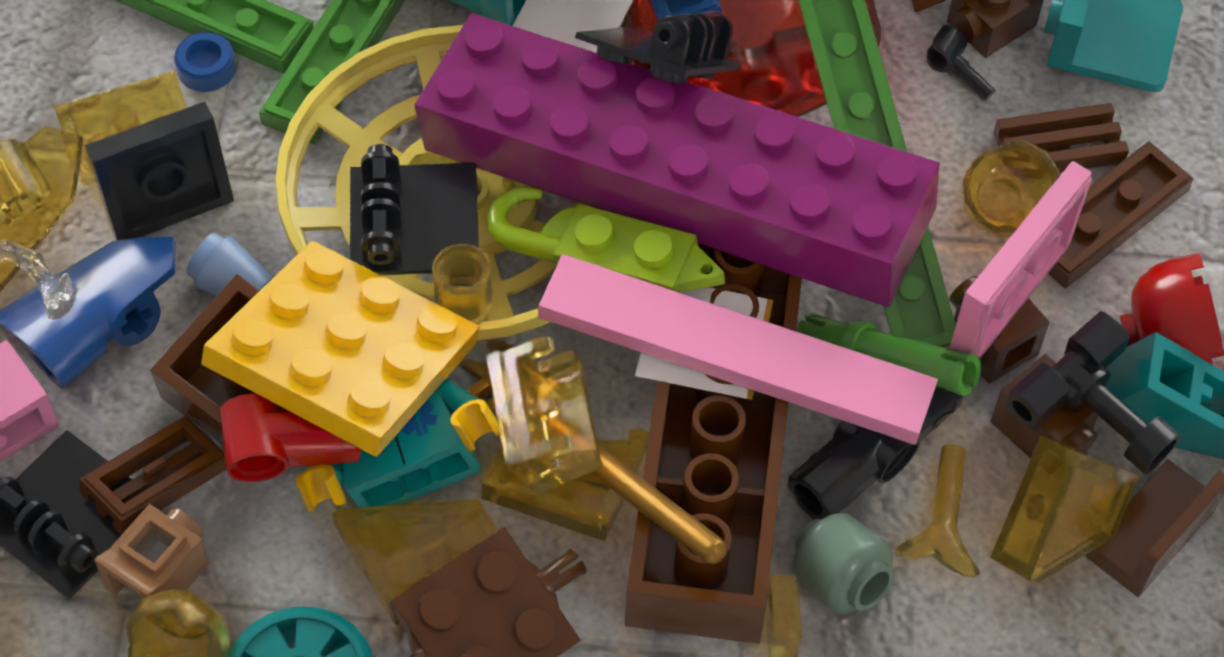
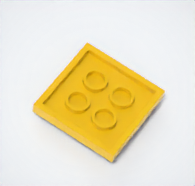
[201,240,480,457]

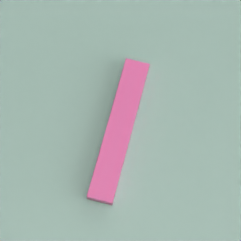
[538,254,938,445]

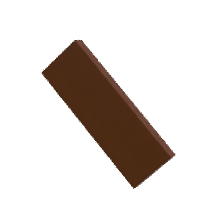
[1048,141,1194,289]

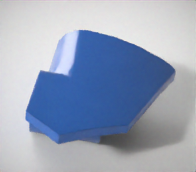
[0,236,176,389]

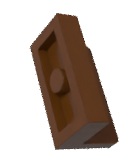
[1085,459,1224,598]

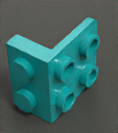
[1043,0,1183,92]

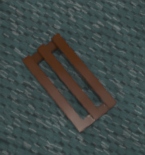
[994,103,1129,180]
[79,415,226,535]

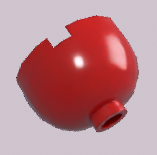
[1120,253,1224,370]

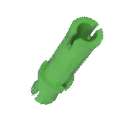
[796,313,981,396]

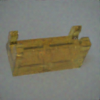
[486,337,603,494]

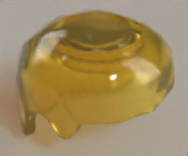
[962,140,1060,238]
[125,589,231,657]

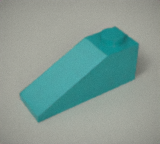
[1105,332,1224,459]

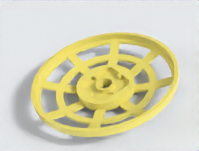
[275,25,590,341]

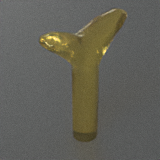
[896,444,980,578]

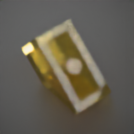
[990,435,1140,584]

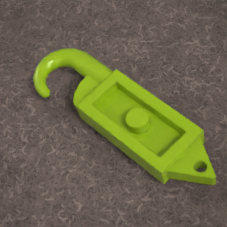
[487,186,726,293]

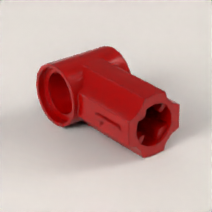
[220,393,361,482]

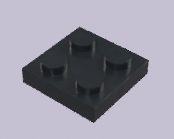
[85,101,234,240]

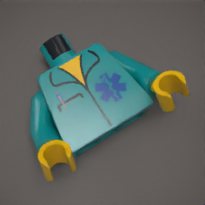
[295,378,503,519]

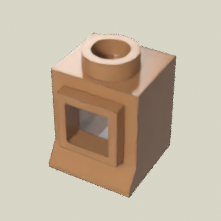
[94,504,209,624]

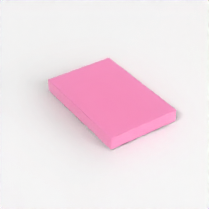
[949,161,1093,359]

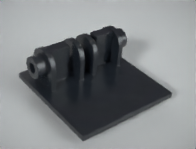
[575,11,742,83]
[350,144,480,275]
[0,430,132,600]

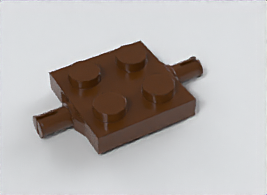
[388,527,587,657]

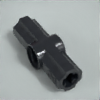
[787,387,964,520]

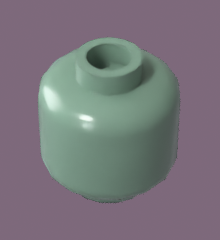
[793,512,894,614]

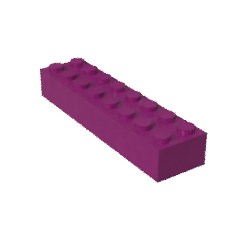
[414,13,940,308]

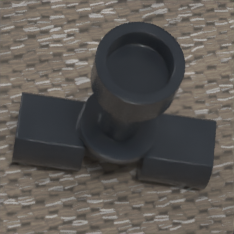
[1006,311,1181,475]

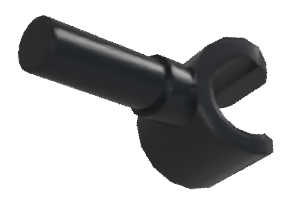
[926,25,996,101]

